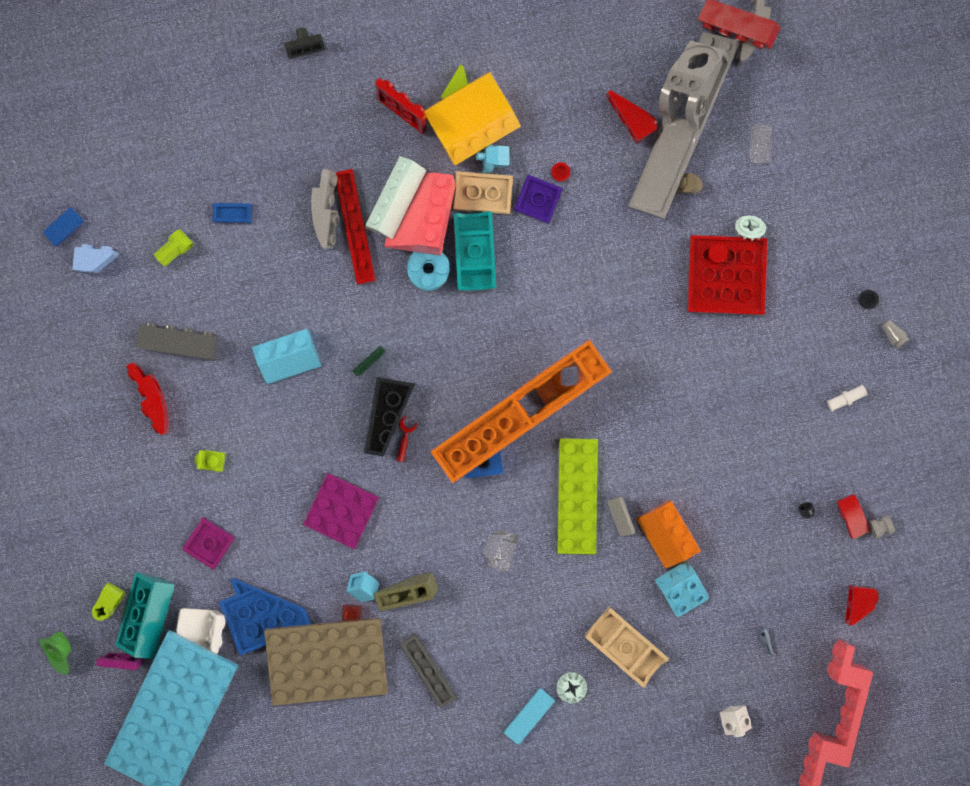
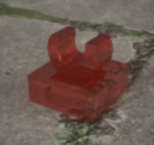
[342,604,362,621]

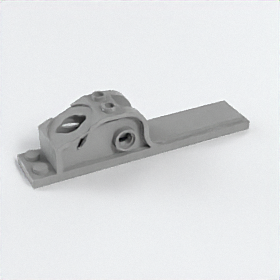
[628,32,739,220]

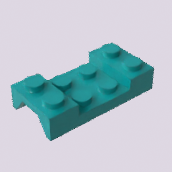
[454,211,496,291]

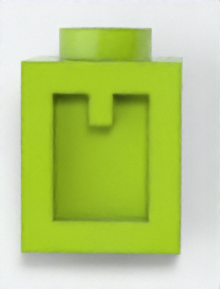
[195,450,226,472]

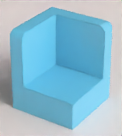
[346,572,379,602]

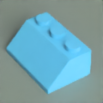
[252,329,321,384]

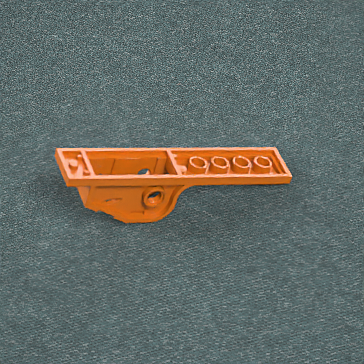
[430,339,613,483]

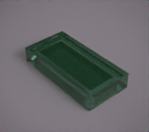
[352,345,386,376]

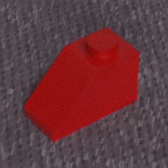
[845,584,879,626]

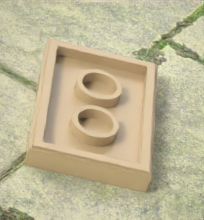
[453,171,513,215]

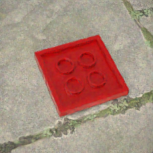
[374,78,426,134]

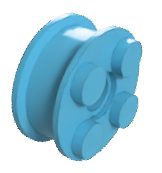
[407,252,450,291]

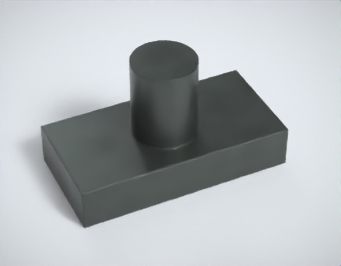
[284,27,326,59]

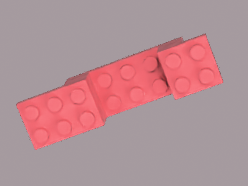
[799,639,873,786]

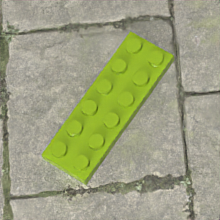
[557,438,598,554]

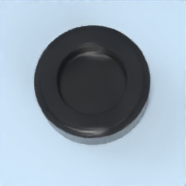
[858,290,879,309]

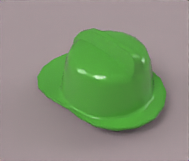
[39,631,71,675]

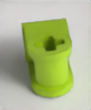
[92,582,126,621]

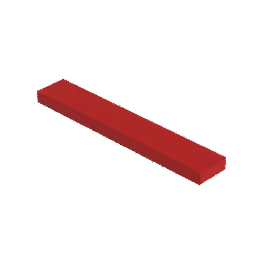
[336,169,376,285]

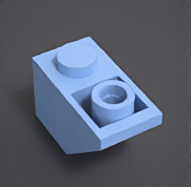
[73,244,118,273]

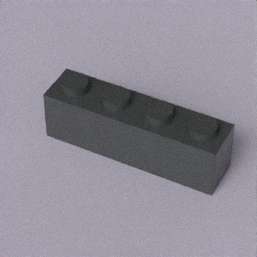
[135,322,219,360]

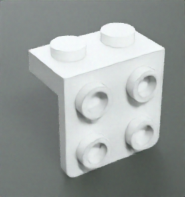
[176,608,226,654]

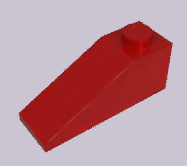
[606,90,658,144]

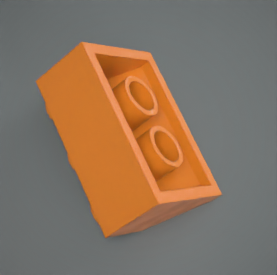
[636,500,701,569]

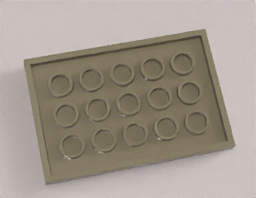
[265,617,388,706]

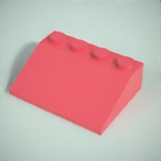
[384,173,456,256]

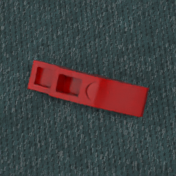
[126,362,169,435]

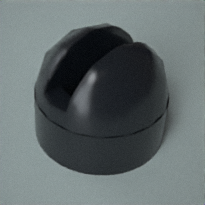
[798,502,815,519]

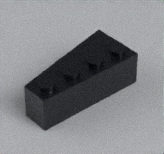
[363,377,416,457]

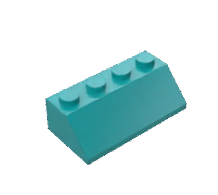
[115,572,175,659]

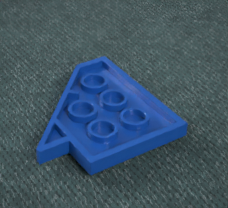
[219,578,312,655]

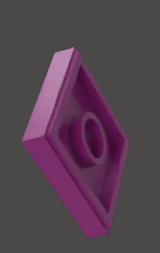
[182,517,236,570]
[96,652,145,670]

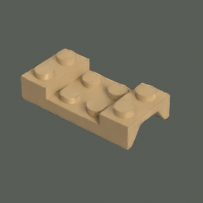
[584,606,669,688]

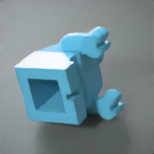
[476,144,509,174]

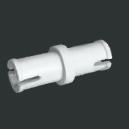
[827,385,868,412]

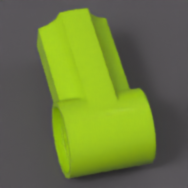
[153,229,194,267]

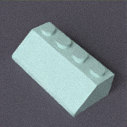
[365,156,426,239]

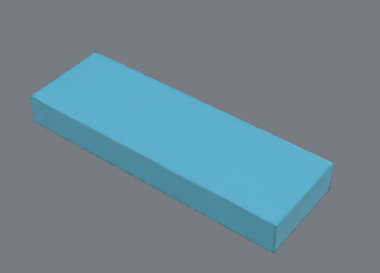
[504,687,555,745]

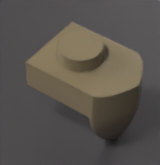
[676,173,704,194]

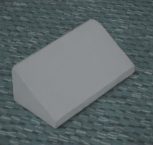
[607,496,635,536]

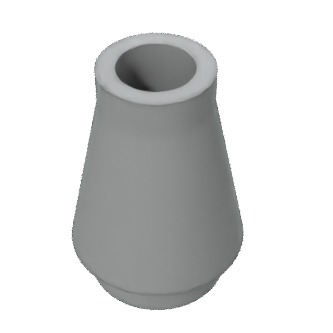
[881,319,909,348]

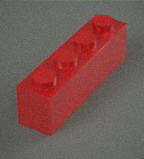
[698,0,781,50]

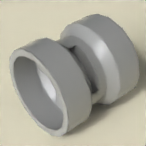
[868,515,895,539]

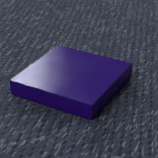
[513,174,563,224]

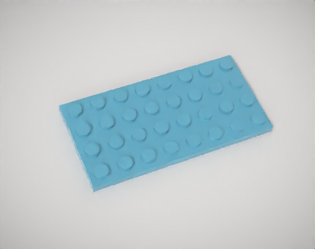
[104,630,239,786]

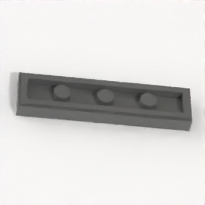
[400,633,457,709]

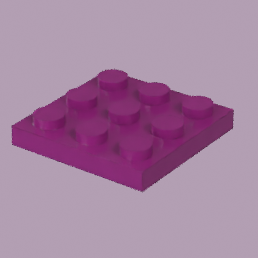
[303,473,380,550]

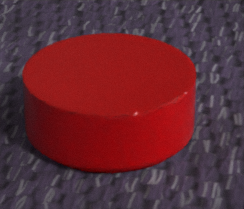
[551,162,570,182]
[708,243,728,263]

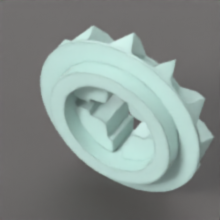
[735,216,766,241]
[557,672,587,704]

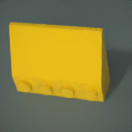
[424,72,521,165]

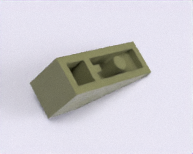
[374,572,438,611]

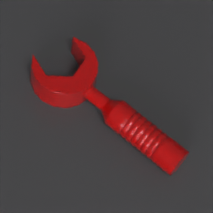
[396,416,417,462]

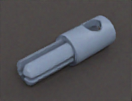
[759,627,774,655]

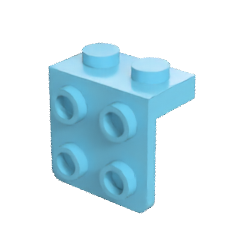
[655,561,709,617]

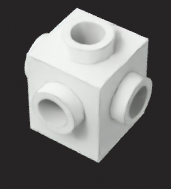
[720,706,752,737]

